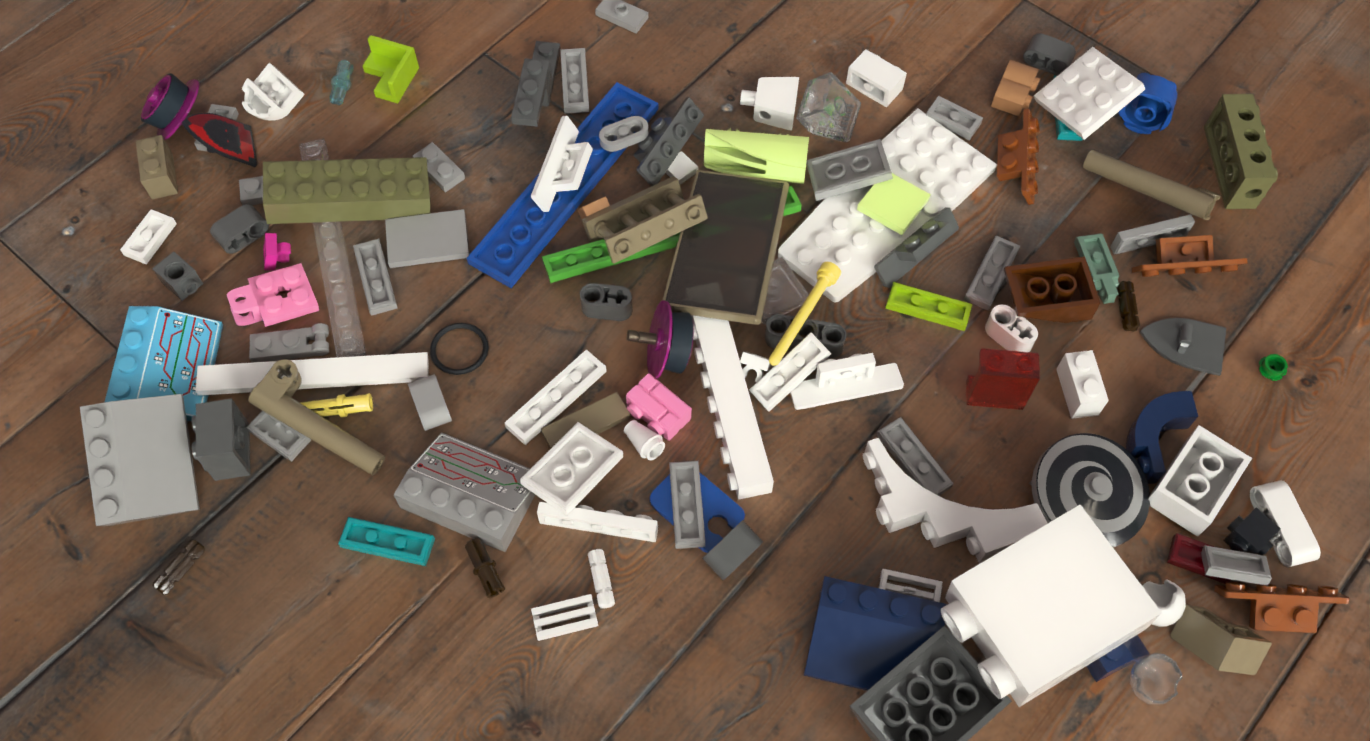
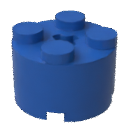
[1119,73,1177,134]

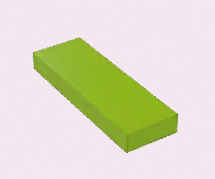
[885,282,973,331]

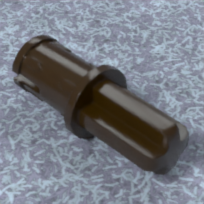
[465,538,505,598]

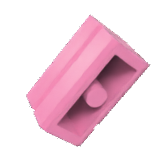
[626,374,692,441]

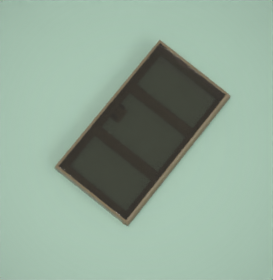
[663,170,789,325]

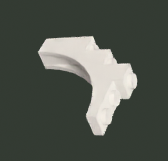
[863,438,1048,563]

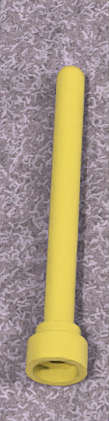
[769,262,841,366]

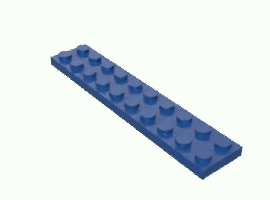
[467,82,658,288]

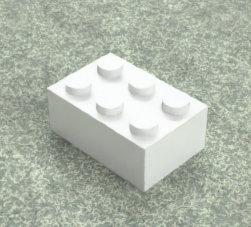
[1148,425,1252,537]

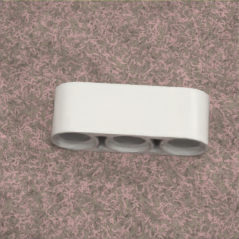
[1250,480,1320,567]

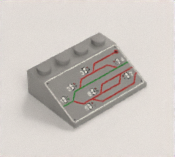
[394,432,535,552]

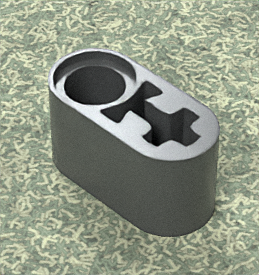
[1023,33,1076,76]
[210,204,269,254]
[580,283,633,321]
[702,520,763,581]

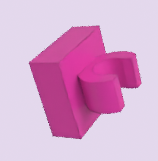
[263,233,291,271]

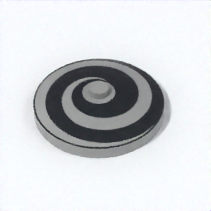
[1032,433,1150,548]

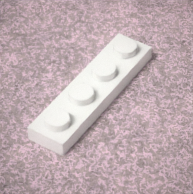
[505,350,607,445]
[537,502,658,542]

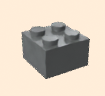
[192,398,251,481]

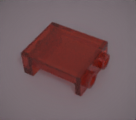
[966,348,1040,410]

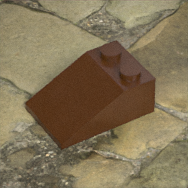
[1003,256,1100,323]

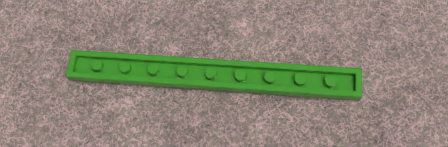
[542,186,802,283]

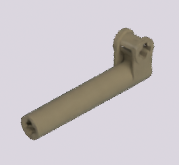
[1083,150,1221,220]
[248,359,385,475]

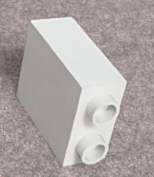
[941,505,1162,707]

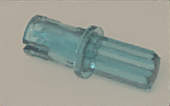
[329,60,354,105]

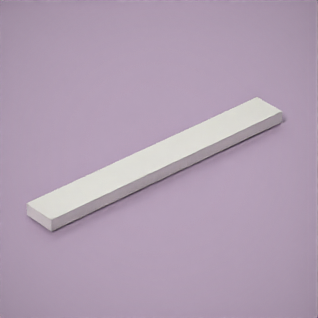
[196,352,429,396]

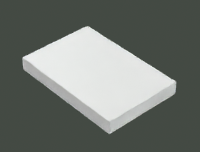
[520,422,623,516]

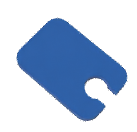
[650,472,745,553]

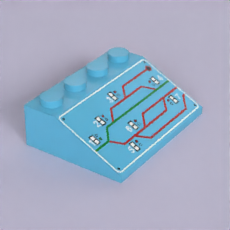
[105,306,223,421]

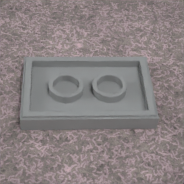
[806,139,893,201]
[385,209,469,268]

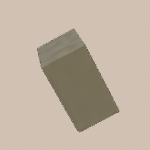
[1171,604,1272,675]

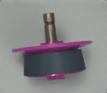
[141,73,199,140]
[626,300,694,379]

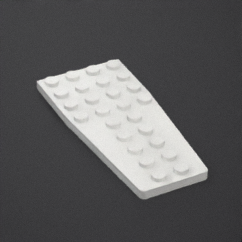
[778,108,997,302]

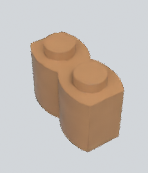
[991,60,1040,116]

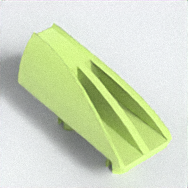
[704,128,809,184]

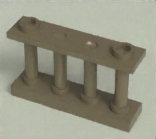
[581,176,708,264]

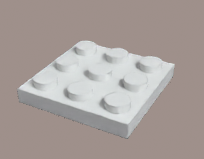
[1034,47,1145,140]

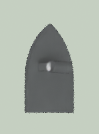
[1140,318,1226,376]

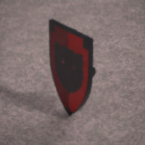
[181,113,257,167]

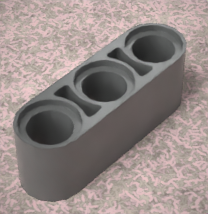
[765,314,846,358]

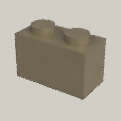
[136,135,178,200]

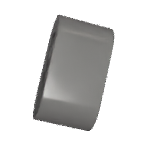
[408,374,452,431]

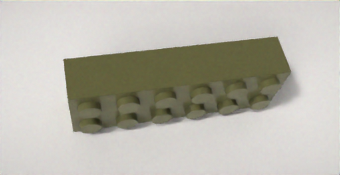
[263,157,430,224]

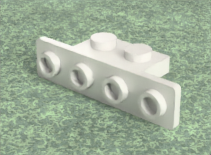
[531,116,593,212]
[790,353,904,410]

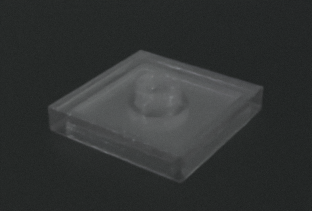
[736,257,809,324]

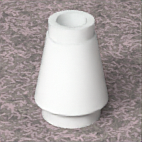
[624,420,665,460]

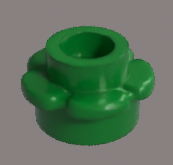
[1259,354,1288,381]

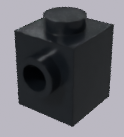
[1223,508,1281,555]

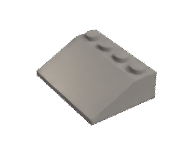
[80,394,200,526]

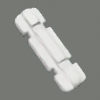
[588,549,615,609]

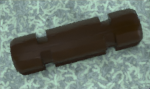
[1117,281,1140,332]
[152,539,205,595]

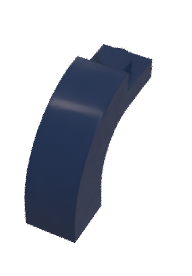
[1126,391,1198,484]

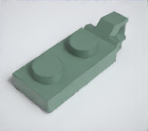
[1074,233,1120,304]

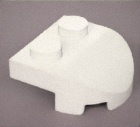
[242,63,305,121]

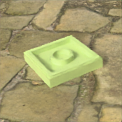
[857,173,931,235]

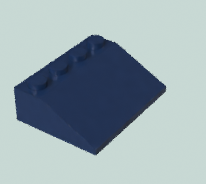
[804,576,948,691]

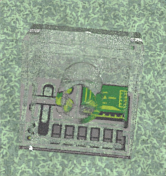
[796,72,861,142]

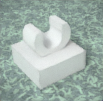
[740,351,771,382]

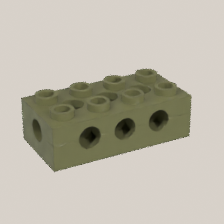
[1204,94,1278,209]

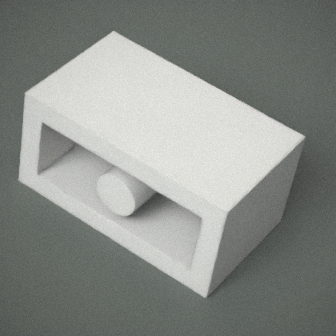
[846,49,907,107]
[1056,350,1109,419]

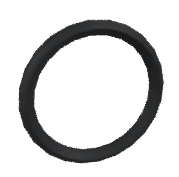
[430,323,489,375]

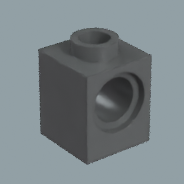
[152,251,203,301]

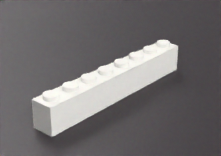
[683,283,774,500]

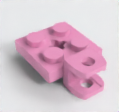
[227,263,319,327]

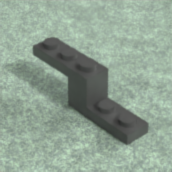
[511,41,561,127]

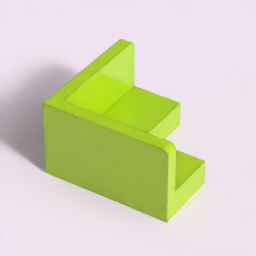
[363,35,419,104]

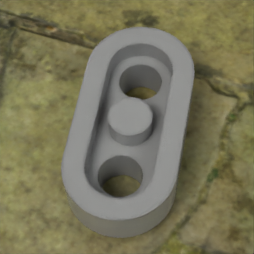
[599,116,648,152]

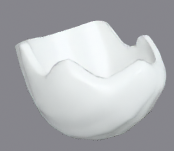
[1142,580,1186,627]

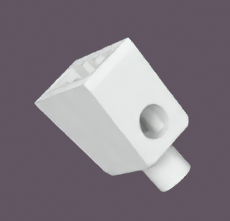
[740,77,799,130]

